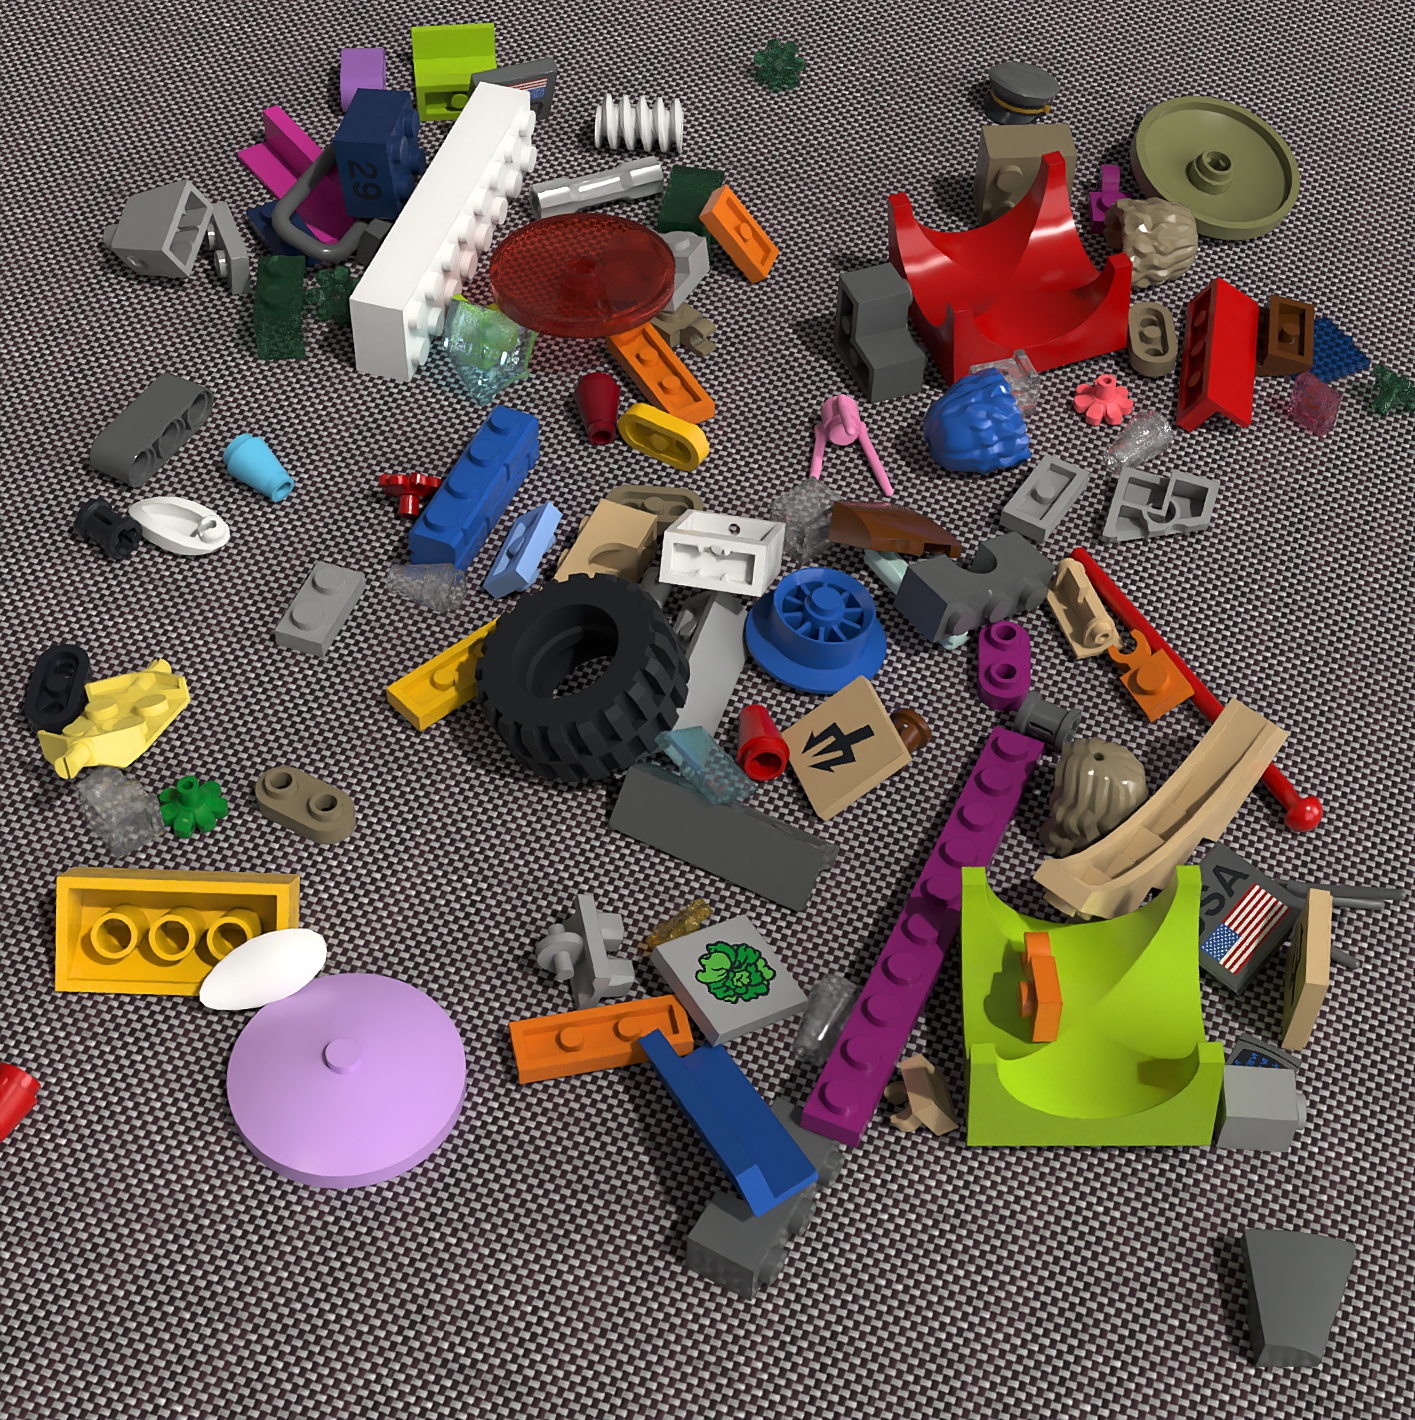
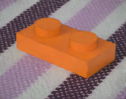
[699,184,780,284]

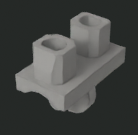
[535,894,635,1011]

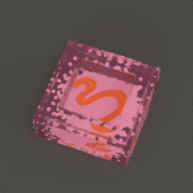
[1287,370,1342,437]

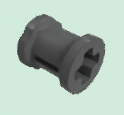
[1013,690,1082,753]

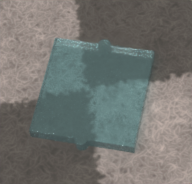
[654,725,759,806]

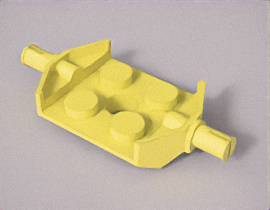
[37,659,191,779]

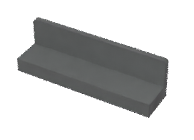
[609,762,840,912]

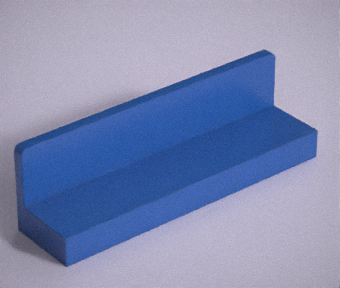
[638,1028,819,1218]

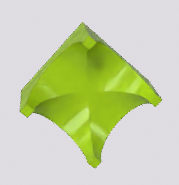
[958,865,1225,1146]

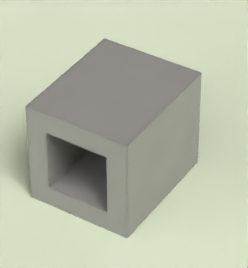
[1214,1065,1307,1152]

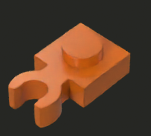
[1108,629,1195,723]
[1017,932,1063,1042]

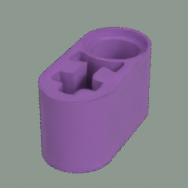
[340,48,386,112]

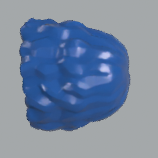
[923,367,1031,474]

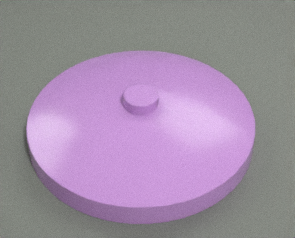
[226,973,467,1189]

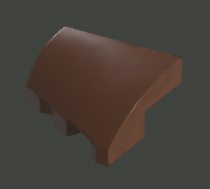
[828,501,962,558]

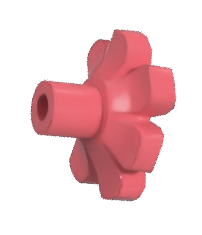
[1073,374,1133,426]

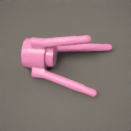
[808,394,893,497]

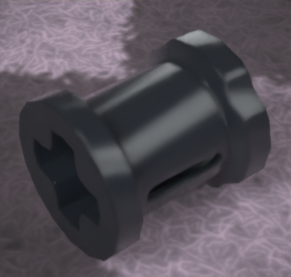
[74,497,143,560]

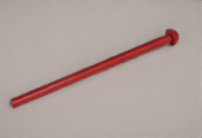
[1068,547,1323,832]

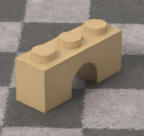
[539,499,657,591]

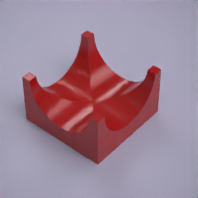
[887,150,1133,388]

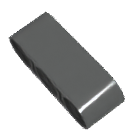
[90,372,214,487]

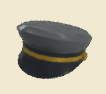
[984,62,1060,125]

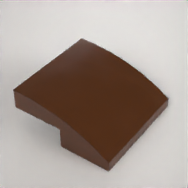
[1255,294,1315,376]

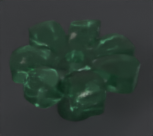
[754,39,806,93]
[307,266,361,326]
[1371,364,1415,416]

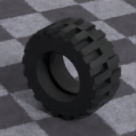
[474,573,690,782]

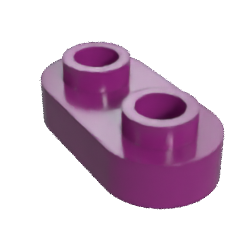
[977,621,1031,711]

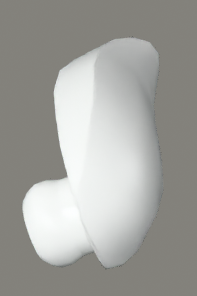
[128,496,230,555]
[199,928,327,1010]

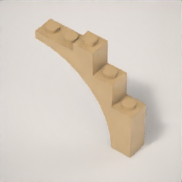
[1033,697,1289,924]

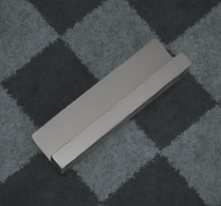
[635,590,749,774]

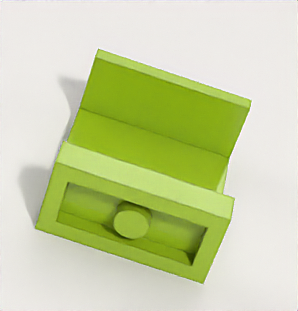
[411,23,497,122]

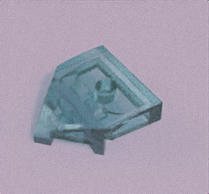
[441,298,540,407]

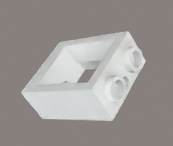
[659,509,786,597]

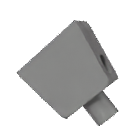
[103,179,214,278]

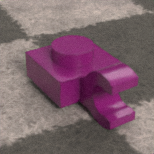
[1087,164,1134,234]

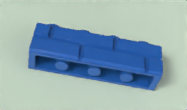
[408,405,540,586]

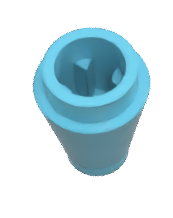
[223,433,294,502]

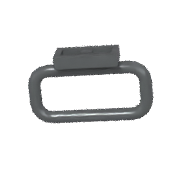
[271,140,417,267]

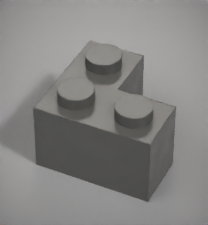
[833,262,928,404]

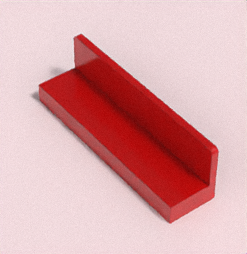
[1176,276,1259,433]

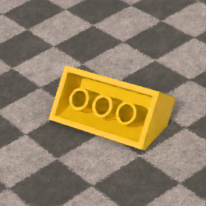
[55,867,300,996]

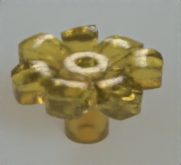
[646,898,713,950]

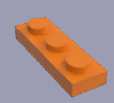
[606,319,715,424]
[509,994,693,1084]

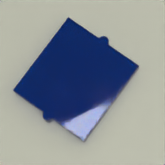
[1289,316,1371,390]

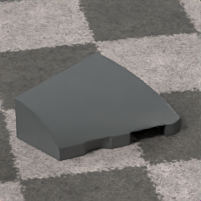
[1240,1229,1357,1367]

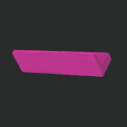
[238,105,359,245]

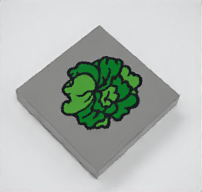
[650,914,809,1047]

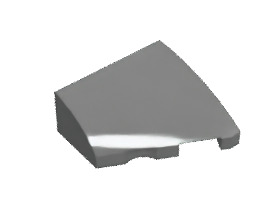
[1101,466,1221,543]

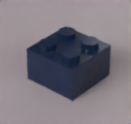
[333,88,426,220]

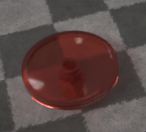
[489,213,676,339]

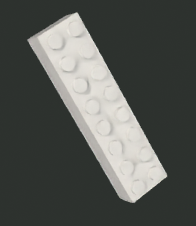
[349,82,537,382]

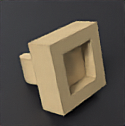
[884,1054,959,1136]

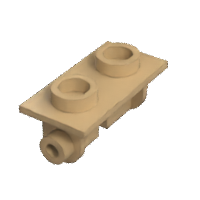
[1045,558,1125,659]

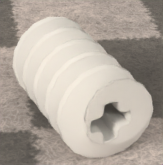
[595,93,684,154]

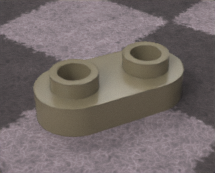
[1127,302,1178,377]
[605,485,703,536]
[255,766,356,845]

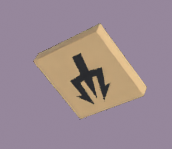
[781,675,913,822]
[1281,888,1333,1051]

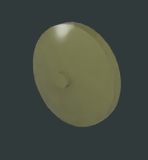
[1130,96,1300,240]

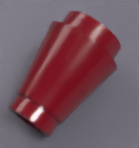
[573,372,620,445]

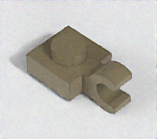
[638,302,716,358]

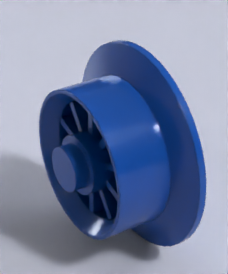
[745,567,887,694]

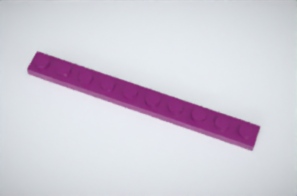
[800,726,1045,1148]

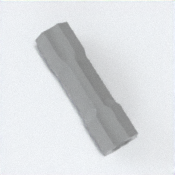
[529,155,664,223]

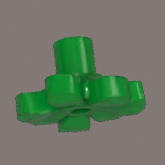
[157,775,229,838]

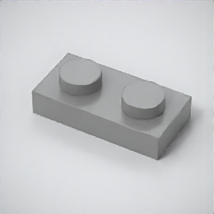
[204,202,250,295]
[1000,454,1090,544]
[274,561,366,658]

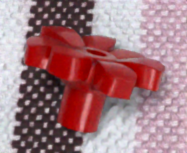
[378,472,442,518]

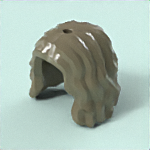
[1103,197,1198,289]
[1039,737,1149,859]

